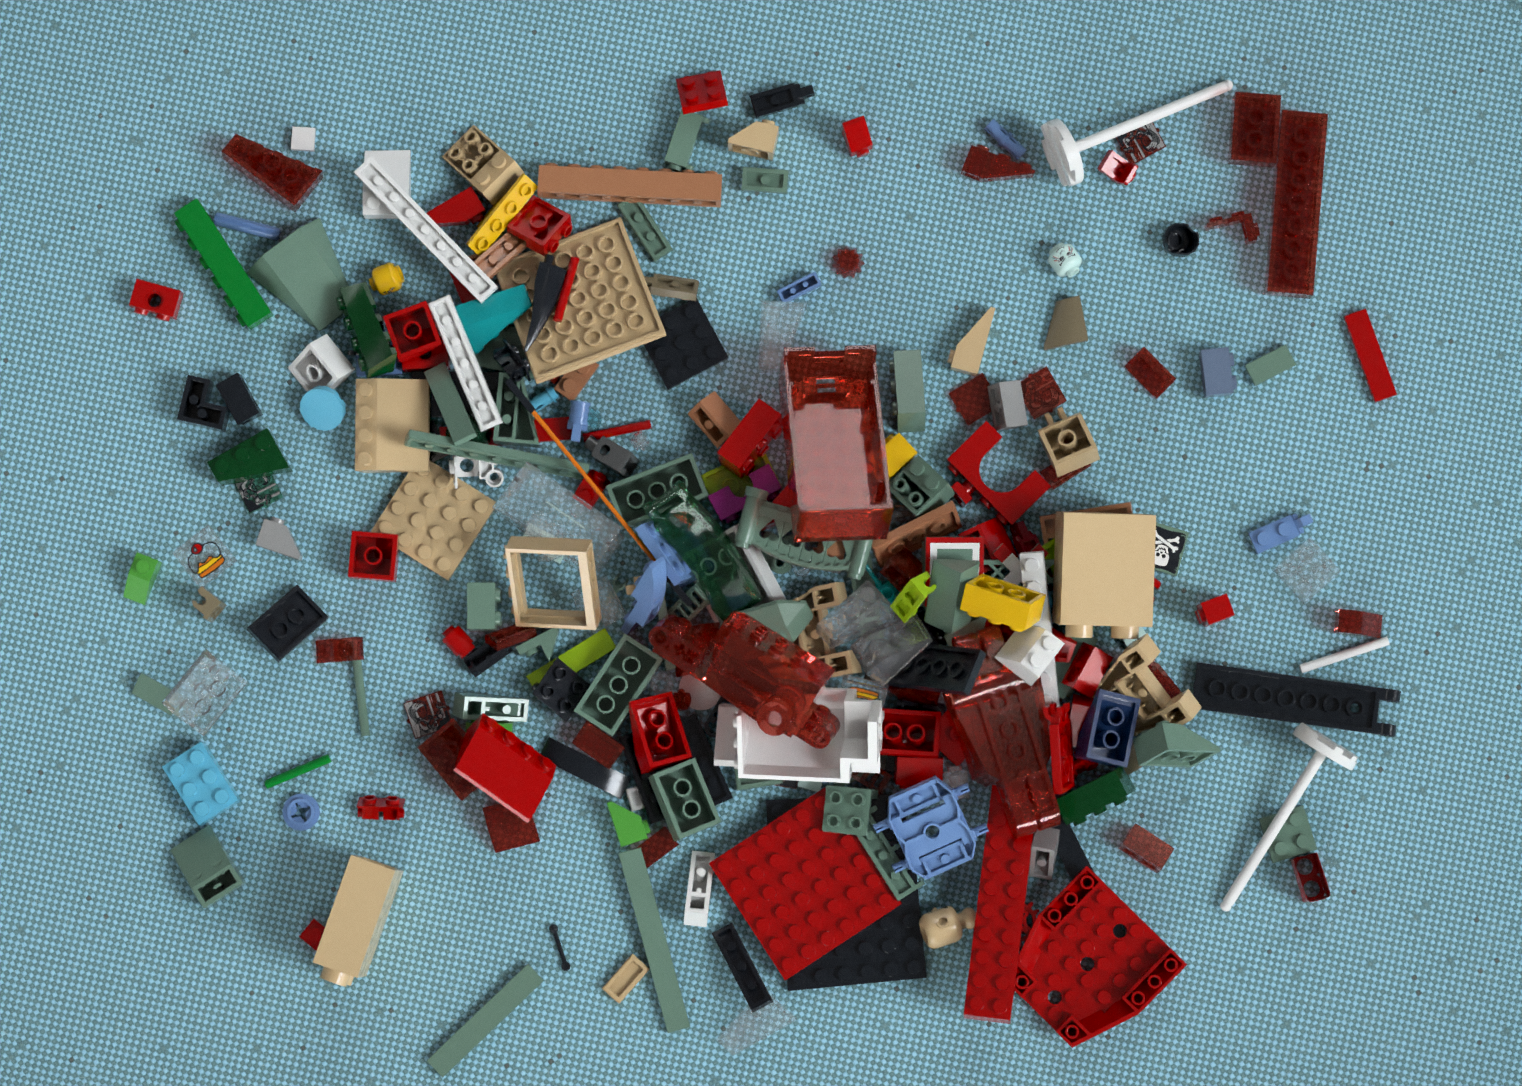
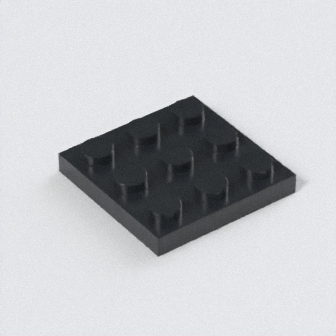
[643,298,729,390]

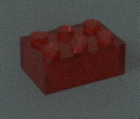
[1228,92,1281,168]

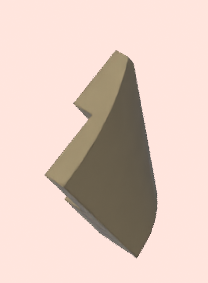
[1044,295,1088,351]

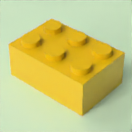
[960,574,1046,632]

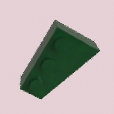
[207,428,293,486]
[1054,768,1136,826]

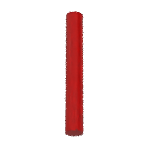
[553,257,579,322]
[583,420,652,443]

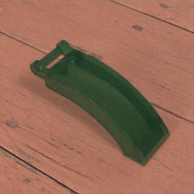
[643,480,762,622]

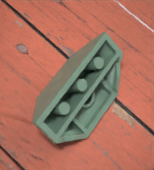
[719,600,813,655]

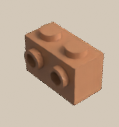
[688,391,741,448]

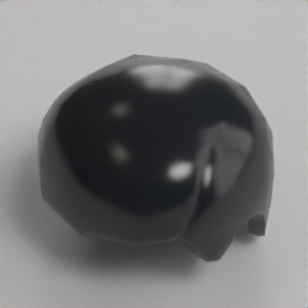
[1162,223,1199,257]

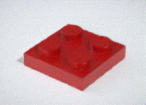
[676,70,728,115]

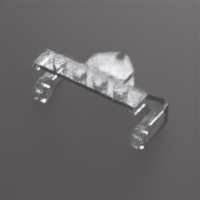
[493,462,625,577]

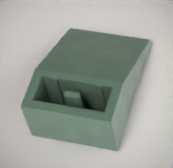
[170,825,246,908]

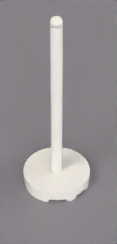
[1041,80,1233,187]
[1220,723,1358,911]

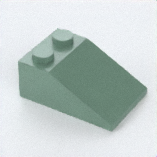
[1133,721,1220,768]

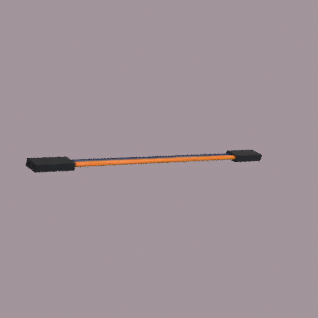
[505,378,693,607]

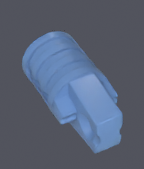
[567,400,591,443]

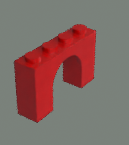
[946,421,1051,526]

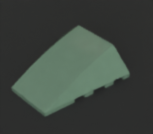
[247,218,349,331]

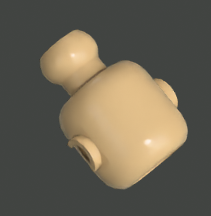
[919,906,976,949]

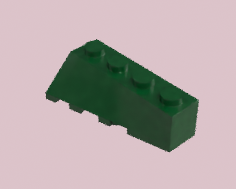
[336,281,397,379]

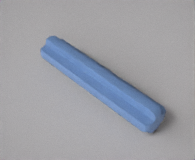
[213,213,281,241]

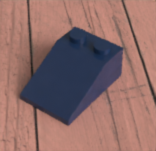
[1074,689,1141,768]

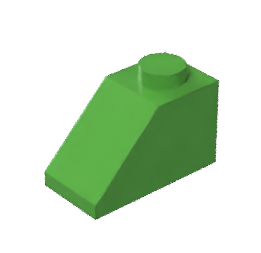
[123,552,162,605]
[607,801,651,847]

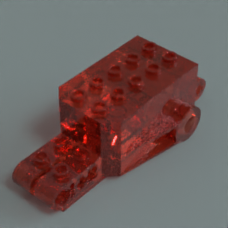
[648,611,840,749]
[943,625,1061,838]

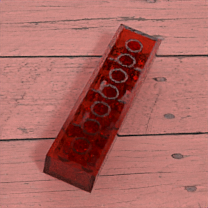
[1264,110,1328,299]

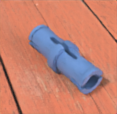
[984,119,1027,161]

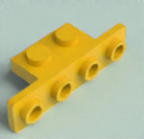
[466,174,538,256]

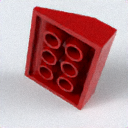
[453,713,557,823]

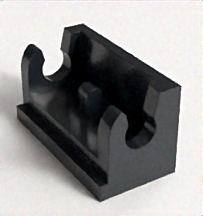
[216,373,263,425]

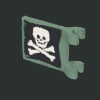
[1154,522,1189,576]

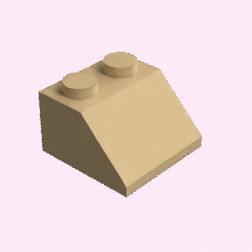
[728,119,779,161]

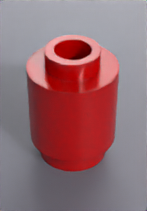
[442,625,475,659]

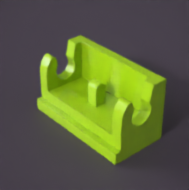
[890,571,936,623]

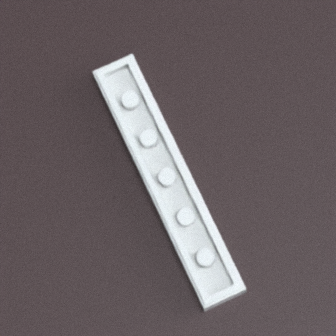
[428,295,503,432]

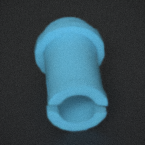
[529,386,559,412]

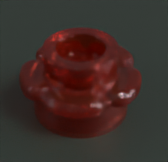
[673,689,691,711]

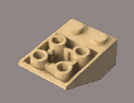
[442,125,525,206]

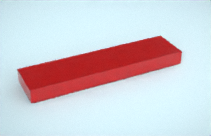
[1343,309,1397,403]

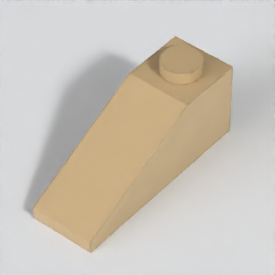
[947,307,995,377]

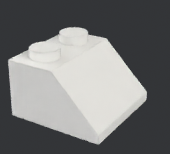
[288,334,355,391]
[994,626,1065,686]

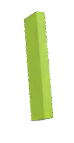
[526,628,616,686]

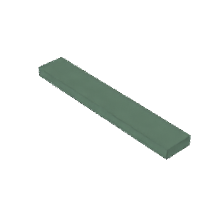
[427,964,544,1078]

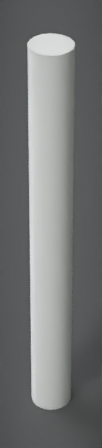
[1299,636,1390,673]

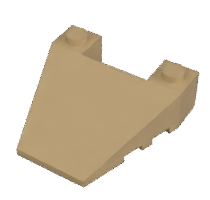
[764,582,862,678]
[1092,633,1202,736]

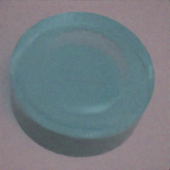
[587,408,602,432]

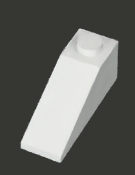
[684,851,715,927]

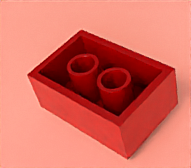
[717,399,783,479]

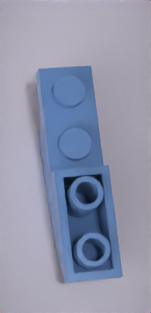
[621,556,667,635]

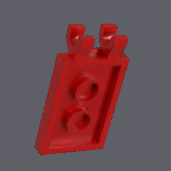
[1043,702,1075,794]

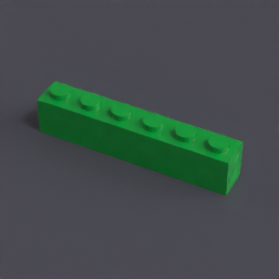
[174,198,273,330]

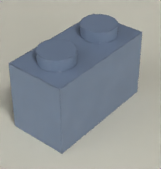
[1199,347,1237,398]

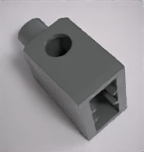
[584,436,640,479]

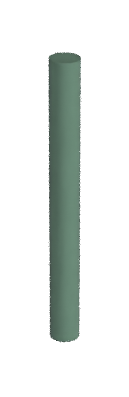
[350,644,370,737]

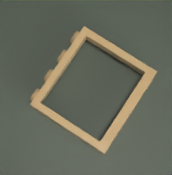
[503,536,602,630]

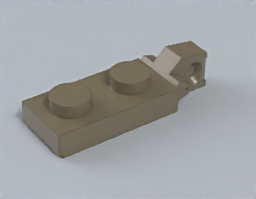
[644,273,699,301]

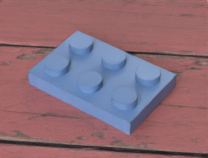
[635,519,695,586]

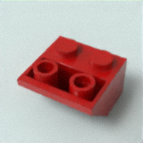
[957,517,1019,574]

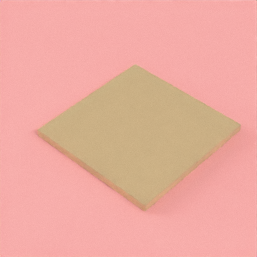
[496,217,667,384]

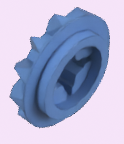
[283,794,320,831]

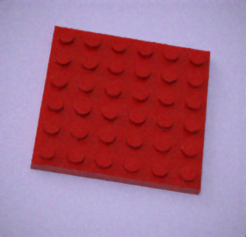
[709,787,902,980]

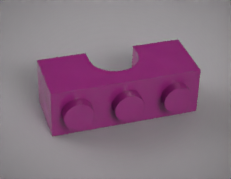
[708,463,782,524]

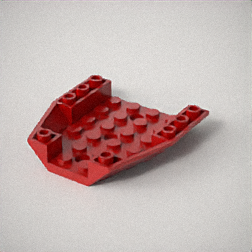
[1015,866,1187,1048]

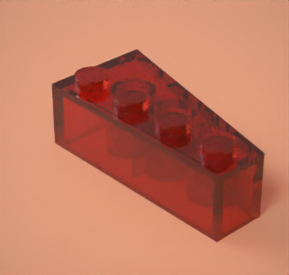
[222,134,323,213]

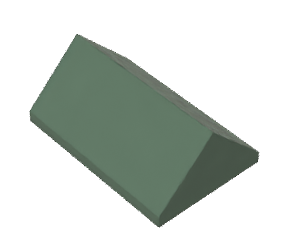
[924,559,980,634]

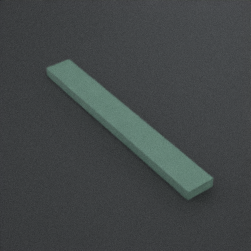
[404,430,589,480]
[618,847,690,1033]

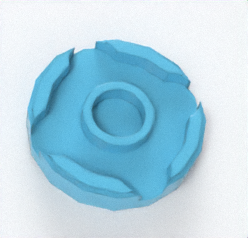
[300,386,346,431]

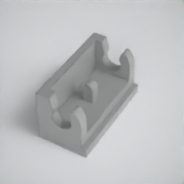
[987,380,1028,431]

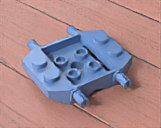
[873,776,989,880]

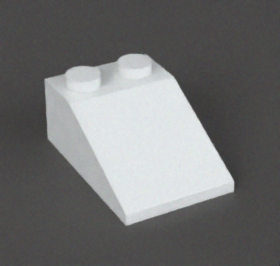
[363,150,411,219]

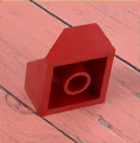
[383,301,442,363]
[348,531,399,583]

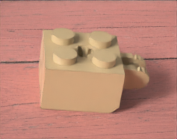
[1038,407,1100,477]

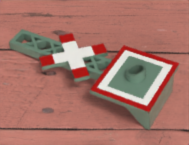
[921,537,1054,607]

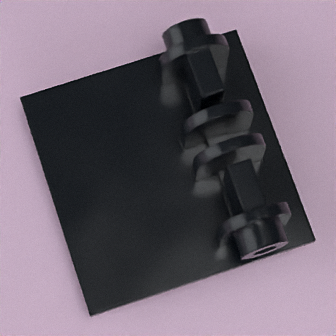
[531,657,590,722]

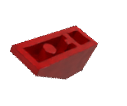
[426,186,487,227]

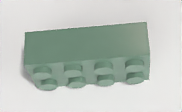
[606,453,709,531]
[574,633,664,737]

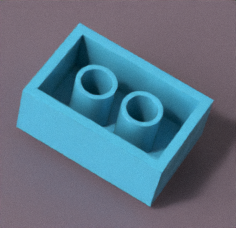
[162,742,242,826]

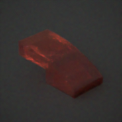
[316,637,364,664]

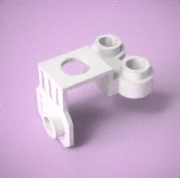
[449,445,504,489]

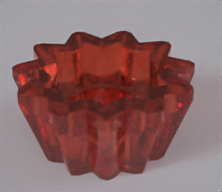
[832,246,865,278]

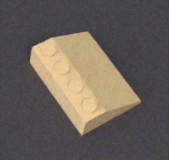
[355,378,430,473]

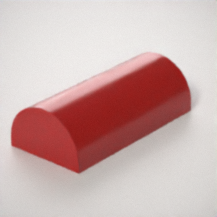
[880,708,941,759]

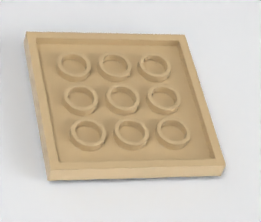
[371,461,498,581]

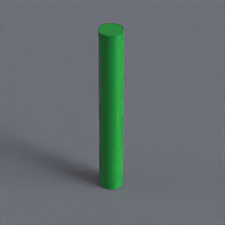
[264,754,332,789]

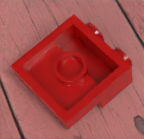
[507,195,572,257]

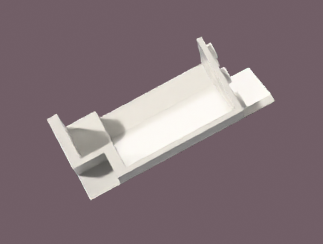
[714,684,885,783]

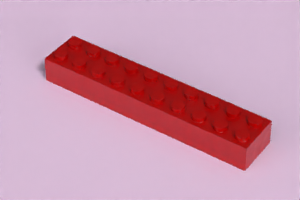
[963,785,1038,1024]

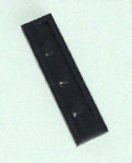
[681,713,733,806]
[618,732,665,824]
[712,923,773,1012]

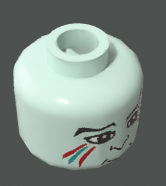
[1048,243,1082,277]

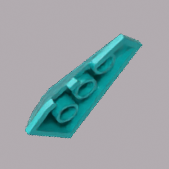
[455,284,532,354]

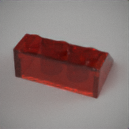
[417,718,479,802]

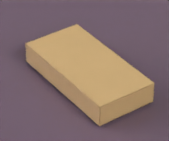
[602,954,650,1004]

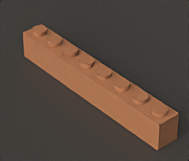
[537,163,722,208]

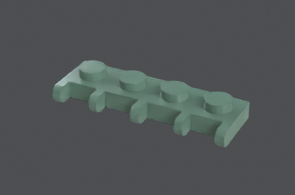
[856,805,925,901]

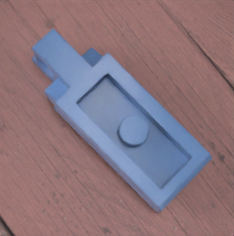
[1248,514,1313,554]

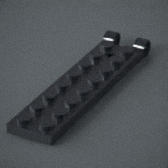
[1193,662,1401,737]

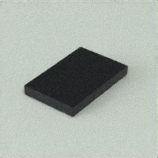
[246,585,329,663]

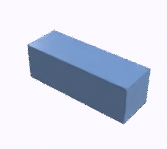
[777,272,822,305]

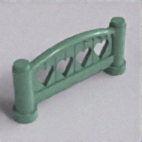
[734,486,881,580]

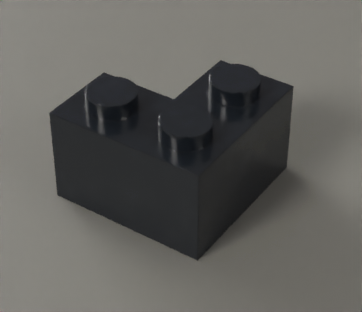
[177,375,230,433]

